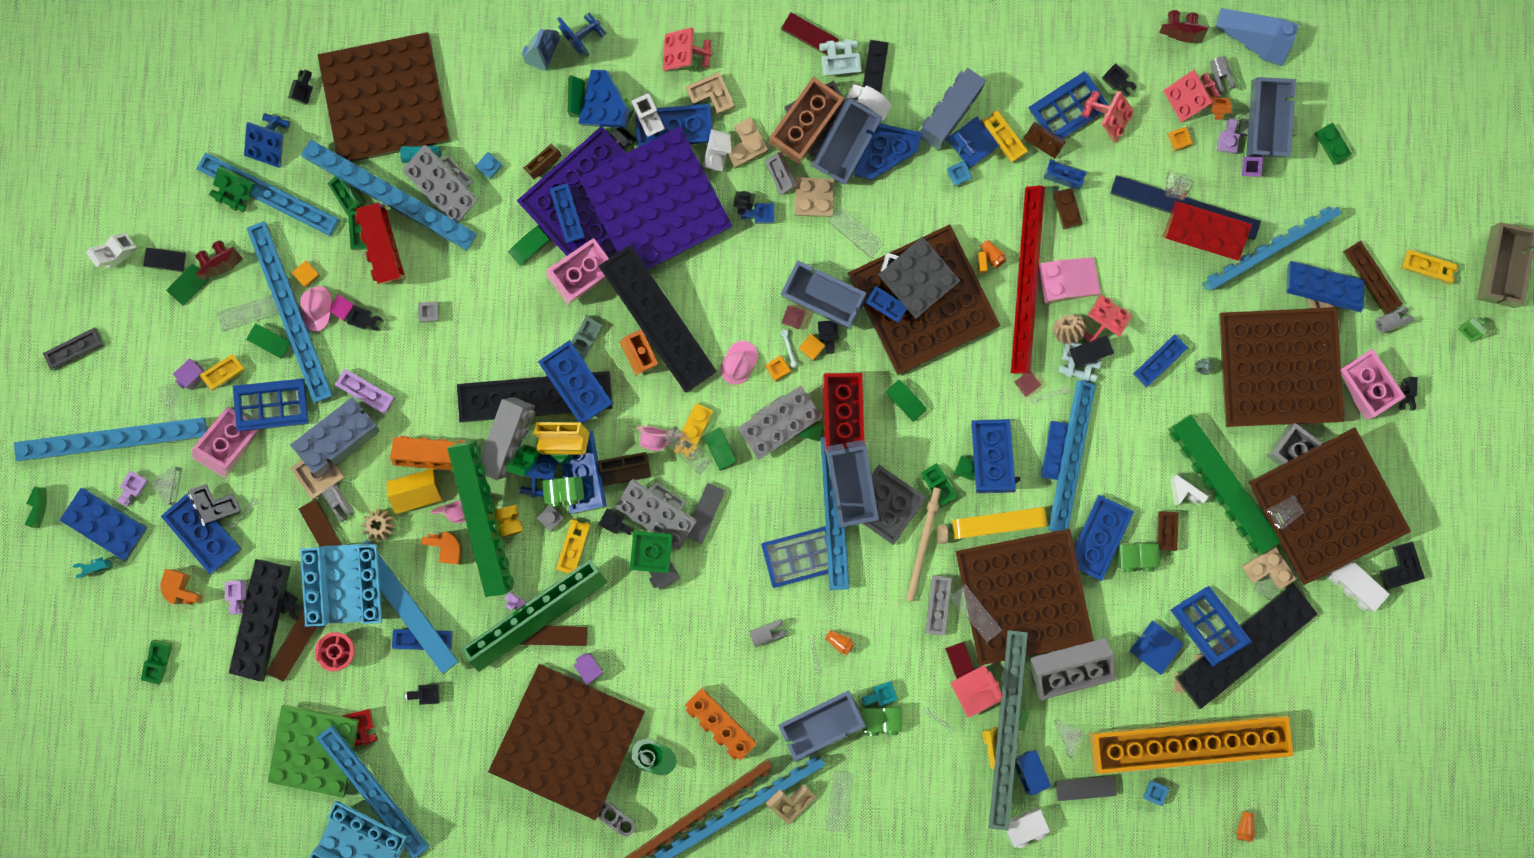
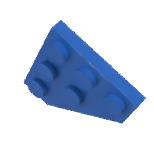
[578,70,630,128]
[854,123,922,180]

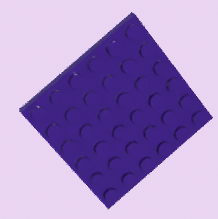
[579,126,733,270]
[517,127,626,258]

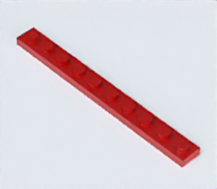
[1011,185,1045,375]

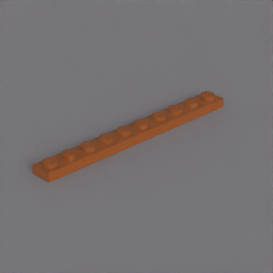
[624,758,772,858]

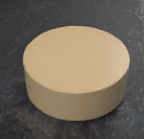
[937,525,948,544]

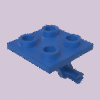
[557,12,607,57]
[244,113,290,168]
[947,116,999,169]
[515,454,558,498]
[1129,620,1184,675]

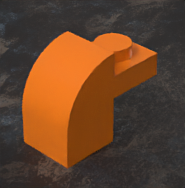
[422,531,463,565]
[160,569,203,605]

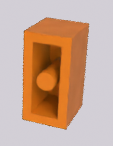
[619,329,658,376]

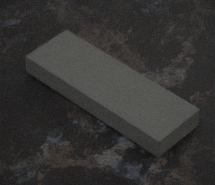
[43,327,105,371]
[688,483,725,543]
[1055,775,1116,801]

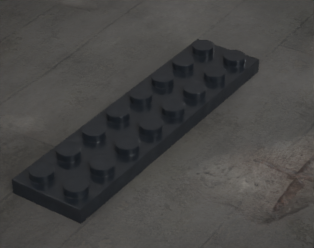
[598,245,717,393]
[457,371,613,423]
[1174,583,1318,709]

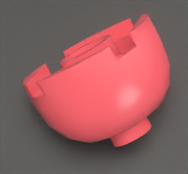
[315,632,356,672]

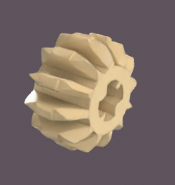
[1053,314,1086,345]
[361,509,395,542]

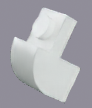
[846,84,892,121]
[631,93,665,137]
[86,233,137,269]

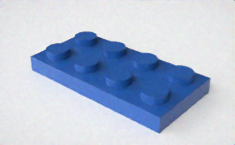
[635,104,712,147]
[1286,261,1364,313]
[538,340,613,425]
[971,419,1016,493]
[561,430,607,514]
[59,488,147,561]
[161,494,241,574]
[1074,495,1134,581]

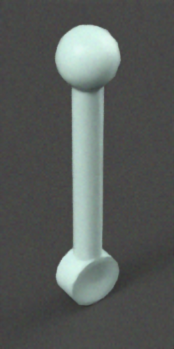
[781,330,798,368]

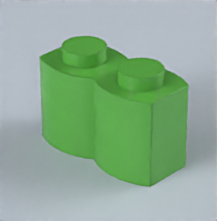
[542,476,584,507]
[1117,544,1160,572]
[862,706,902,736]

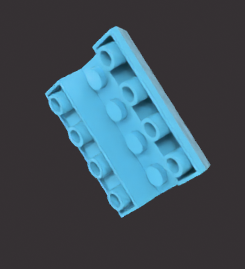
[300,544,382,627]
[309,800,407,858]

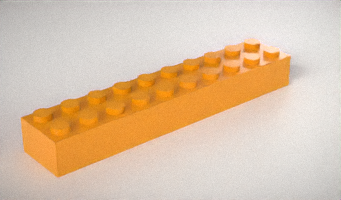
[1089,715,1293,774]

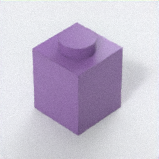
[1242,156,1263,177]
[173,358,205,390]
[574,653,604,684]

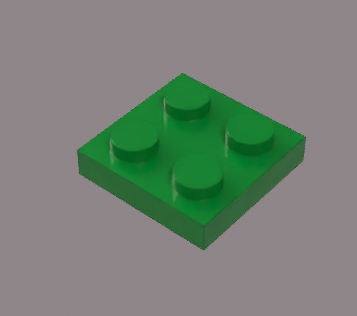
[630,531,673,573]

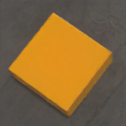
[1168,126,1193,151]
[977,252,988,274]
[292,260,320,288]
[799,334,825,361]
[765,355,791,382]

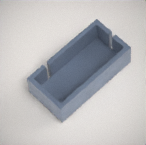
[920,67,986,151]
[1246,77,1296,158]
[810,98,882,185]
[780,260,868,330]
[290,397,380,479]
[825,440,879,527]
[778,691,868,762]

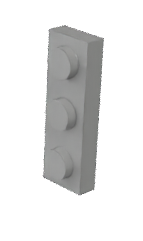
[925,575,952,636]

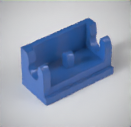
[1043,159,1087,190]
[865,286,907,323]
[1015,750,1052,795]

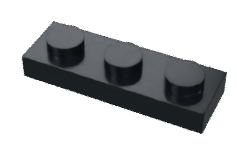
[863,40,889,93]

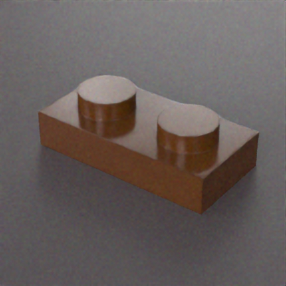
[1023,122,1066,159]
[523,144,562,179]
[1053,188,1082,230]
[1156,511,1179,551]

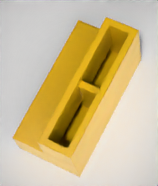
[534,422,590,455]
[387,469,442,514]

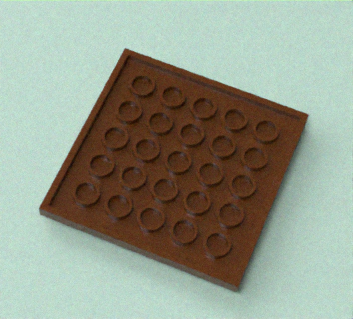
[317,32,451,162]
[847,224,1001,376]
[1219,307,1344,427]
[1248,427,1411,585]
[955,529,1094,666]
[488,664,645,821]

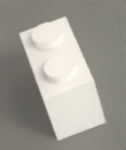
[1005,807,1050,848]

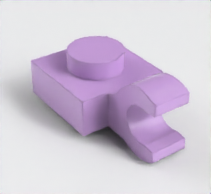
[1216,118,1240,154]
[117,471,149,507]
[225,580,246,614]
[505,592,527,611]

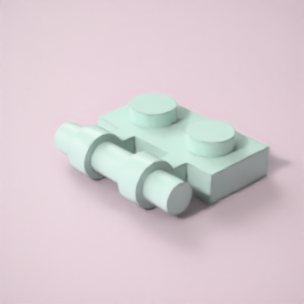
[819,39,861,76]
[1058,342,1102,382]

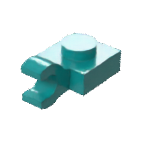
[73,557,113,578]
[861,681,898,706]

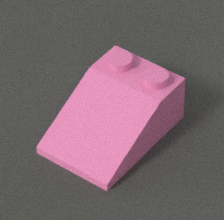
[545,238,609,305]
[1038,257,1101,304]
[1340,349,1405,420]
[192,407,259,478]

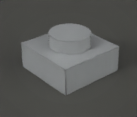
[418,302,439,322]
[537,504,564,532]

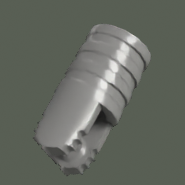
[1210,56,1236,94]
[1375,307,1415,334]
[322,484,354,522]
[749,619,787,647]

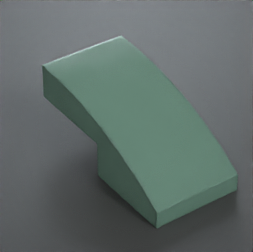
[571,316,604,359]

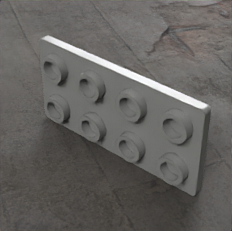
[403,145,478,222]
[738,386,822,459]
[615,479,697,550]

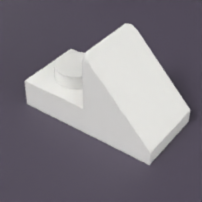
[703,130,732,171]
[1170,474,1208,505]

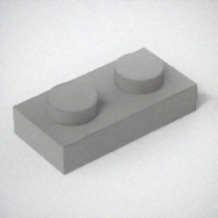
[765,152,798,195]

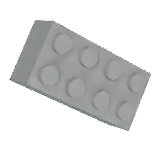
[481,397,535,480]
[1266,423,1322,465]
[1030,638,1116,701]

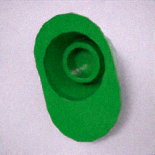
[631,739,677,776]

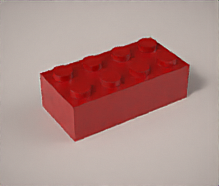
[1162,201,1252,261]
[355,203,406,284]
[822,373,865,453]

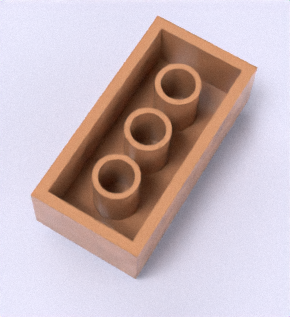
[769,77,844,165]

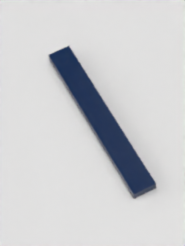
[1110,175,1261,240]

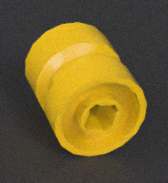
[495,505,523,537]

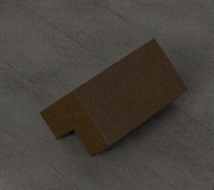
[598,452,652,486]

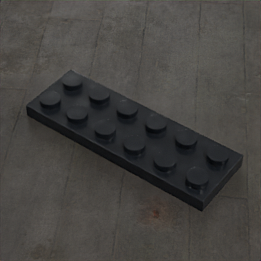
[229,559,291,682]

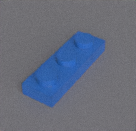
[550,183,585,244]
[1133,334,1188,388]
[1041,421,1068,481]
[392,629,453,650]

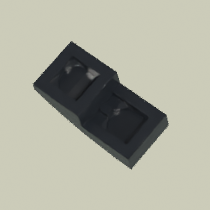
[143,248,186,273]
[1069,335,1114,367]

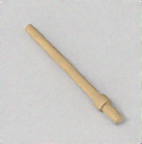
[906,488,941,602]

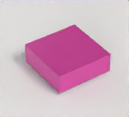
[330,294,355,321]

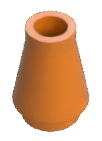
[980,240,1007,269]
[825,630,855,656]
[1235,812,1255,842]

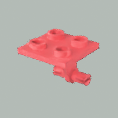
[663,27,712,71]
[1163,70,1221,123]
[1081,91,1134,143]
[1084,294,1132,342]
[950,665,1004,718]

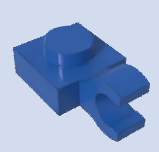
[741,203,774,224]

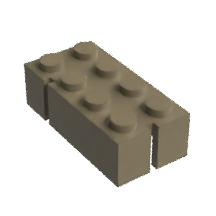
[1477,222,1534,308]

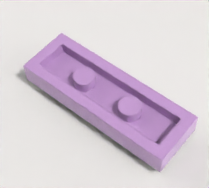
[335,369,395,414]

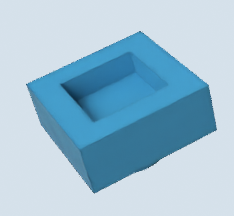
[475,152,503,180]
[946,161,972,187]
[1143,780,1169,806]

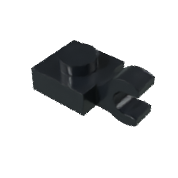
[288,69,313,105]
[733,191,755,215]
[817,320,839,354]
[1399,377,1418,411]
[598,508,634,535]
[405,684,440,705]

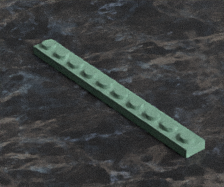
[988,630,1028,831]

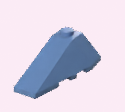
[1215,8,1299,66]
[522,29,560,71]

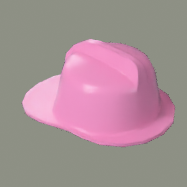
[300,286,331,332]
[720,341,758,385]
[637,425,682,451]
[430,500,466,523]

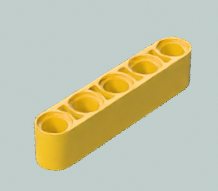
[952,507,1048,539]

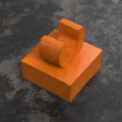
[1210,97,1232,120]

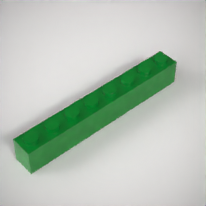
[1168,414,1280,555]
[447,440,514,597]
[461,559,608,672]

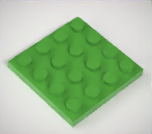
[268,705,359,798]

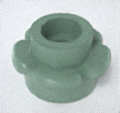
[1195,358,1214,375]

